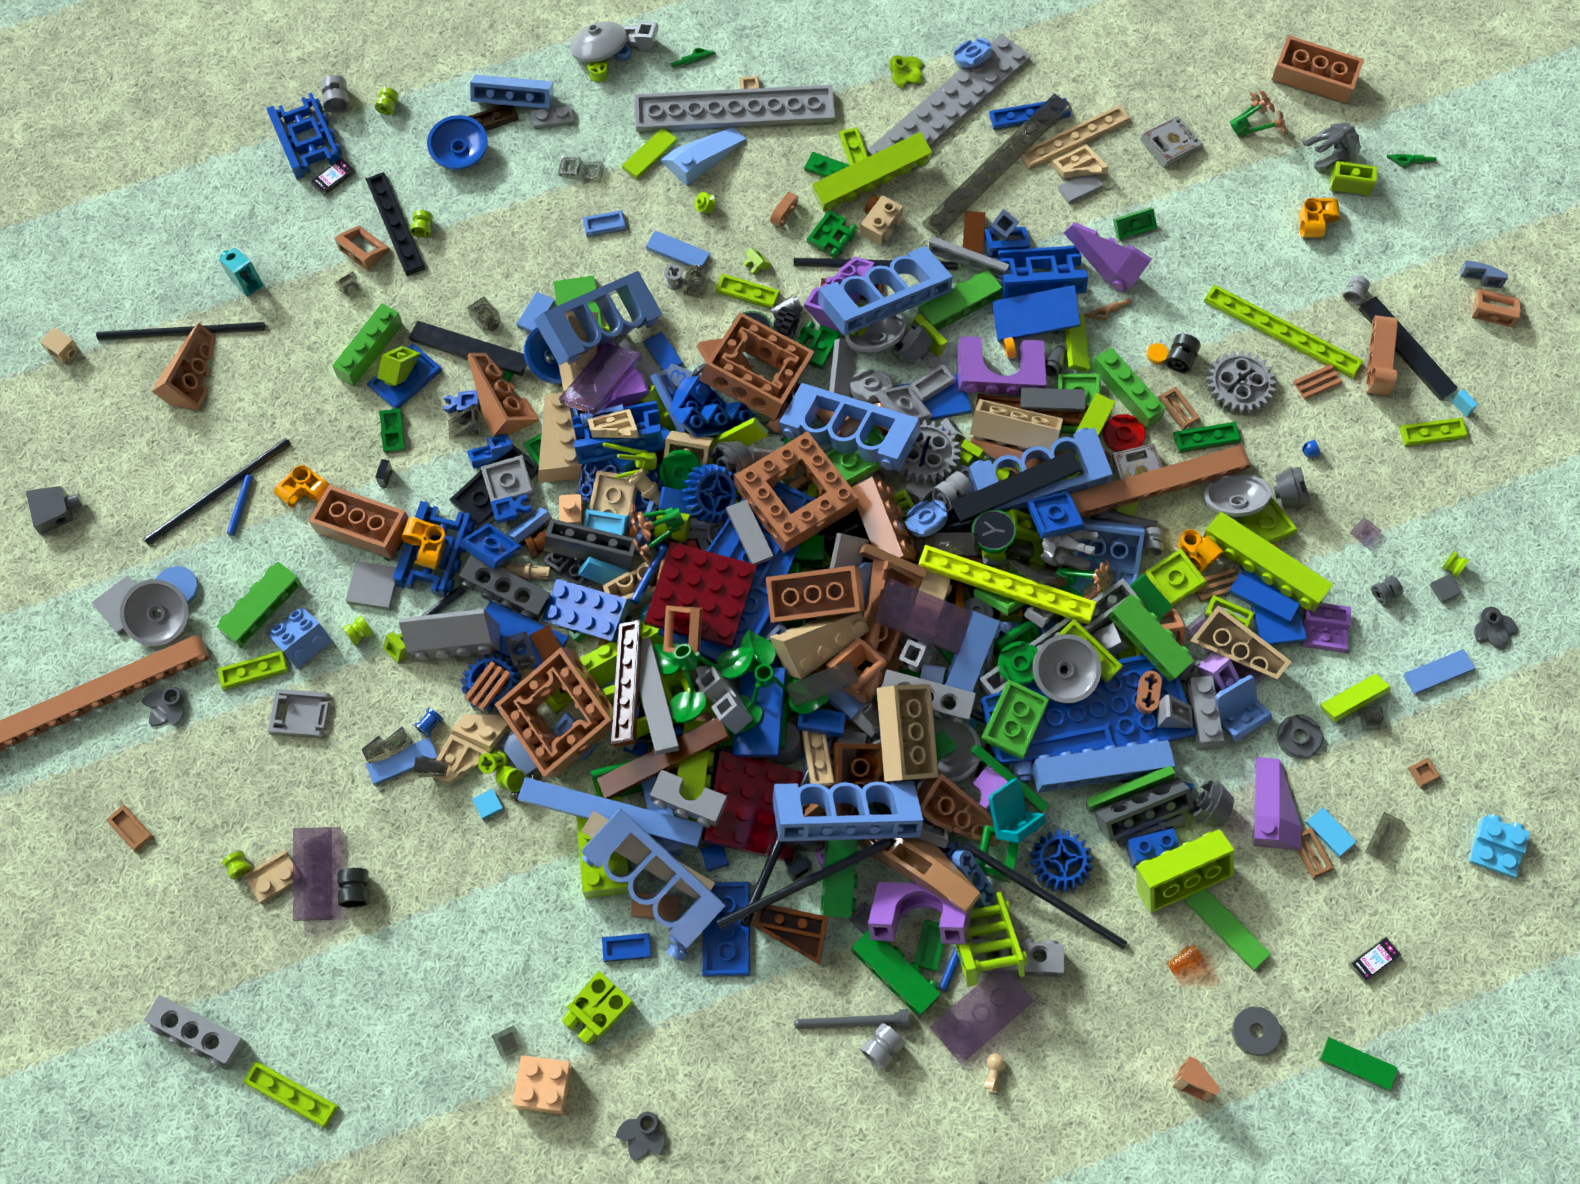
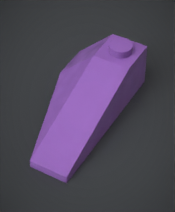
[1064,222,1152,293]
[804,256,874,334]
[596,340,649,409]
[1253,757,1301,850]

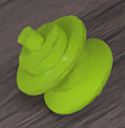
[694,192,716,215]

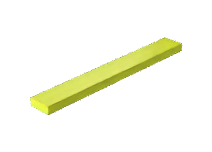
[918,545,1097,625]

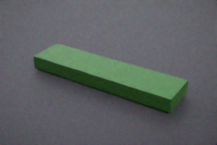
[1086,766,1175,813]
[1185,889,1271,971]

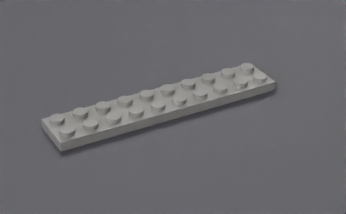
[867,34,1031,156]
[635,85,835,132]

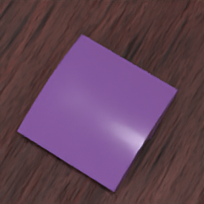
[1301,603,1351,653]

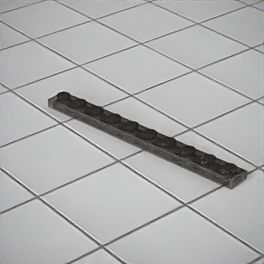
[922,93,1070,238]

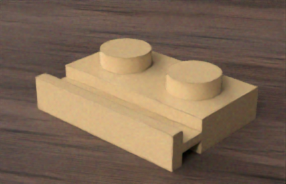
[244,850,302,904]

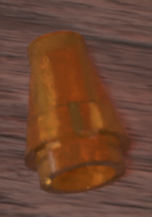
[1166,944,1204,975]

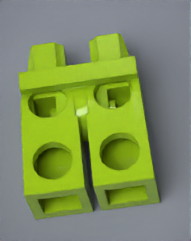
[562,970,635,1046]

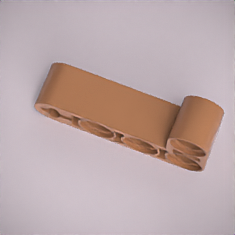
[1366,315,1397,396]

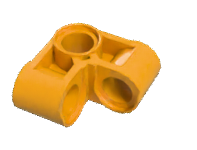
[1299,198,1341,238]
[274,465,330,508]
[401,517,446,570]
[1177,529,1224,572]

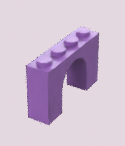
[957,336,1046,396]
[868,882,973,945]

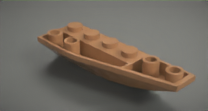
[858,838,981,913]

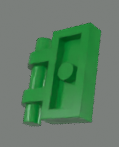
[807,210,858,259]
[796,321,840,369]

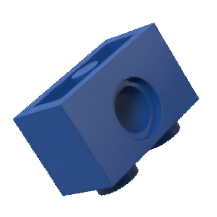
[1125,828,1180,868]

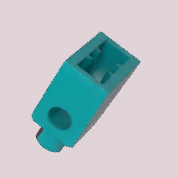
[219,248,264,297]

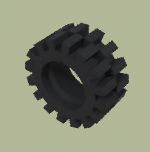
[772,306,800,339]

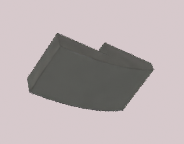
[543,552,587,586]

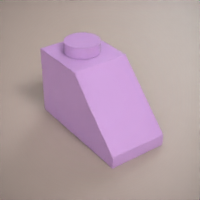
[1197,652,1240,694]

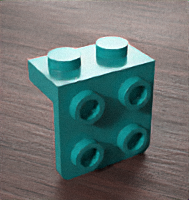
[989,778,1046,843]

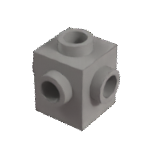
[899,639,937,673]

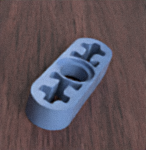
[951,850,997,908]

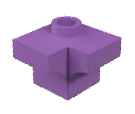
[973,766,1008,815]

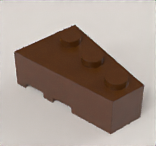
[754,905,829,965]

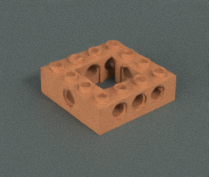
[700,312,814,420]
[734,431,859,553]
[495,647,613,777]

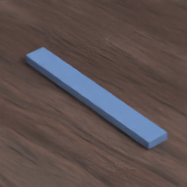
[518,777,704,849]

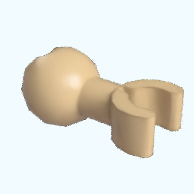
[984,1053,1006,1093]

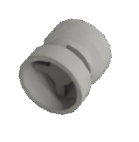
[1343,275,1370,305]
[1142,527,1164,556]

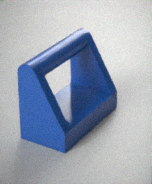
[984,226,1030,258]

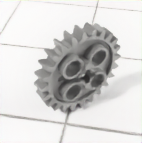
[1206,350,1276,415]
[900,420,960,485]

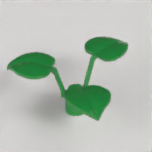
[726,630,829,732]
[653,643,755,724]

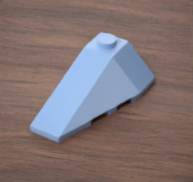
[660,127,746,185]

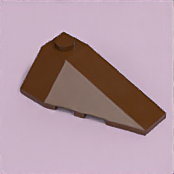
[834,742,883,816]

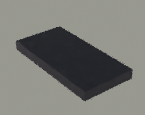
[449,444,539,528]

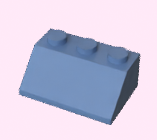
[1073,518,1145,575]

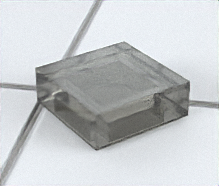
[492,1025,524,1059]

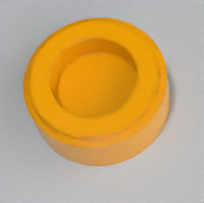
[1003,337,1016,359]
[1147,343,1169,365]

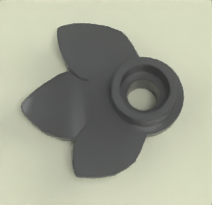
[1474,606,1518,650]
[141,687,185,726]
[616,1112,664,1160]

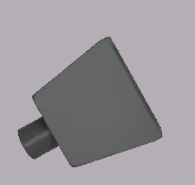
[26,486,83,535]

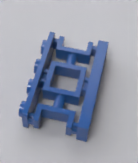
[266,92,343,179]
[997,246,1088,299]
[572,401,665,465]
[392,501,475,598]

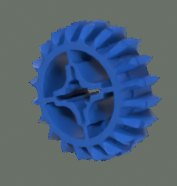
[682,464,740,523]
[461,653,522,714]
[1030,829,1094,893]

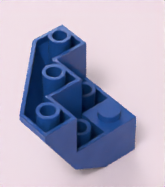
[670,376,756,437]

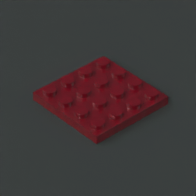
[644,542,757,649]
[702,751,803,862]

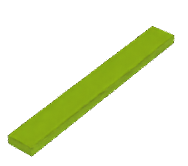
[1203,284,1363,379]

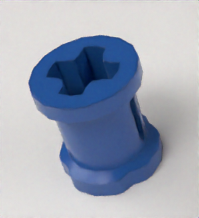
[414,707,444,738]

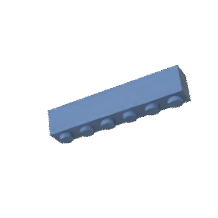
[1031,739,1175,793]

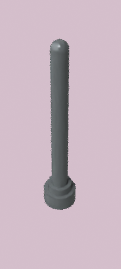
[794,1009,910,1029]

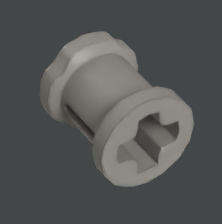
[664,264,683,290]

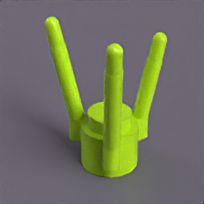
[603,443,657,479]

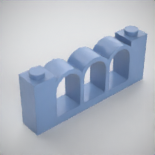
[818,246,953,336]
[534,271,663,365]
[779,383,921,472]
[969,427,1113,512]
[773,781,923,842]
[581,808,725,948]

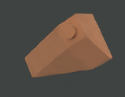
[151,323,215,410]
[468,353,538,436]
[970,436,1063,473]
[917,773,1001,847]

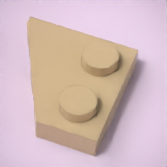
[1052,144,1108,178]
[587,409,639,438]
[452,714,510,752]
[429,734,490,785]

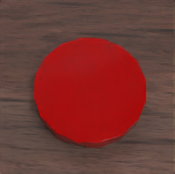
[1103,414,1146,452]

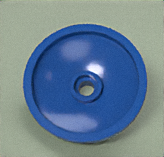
[427,115,488,170]
[524,327,562,385]

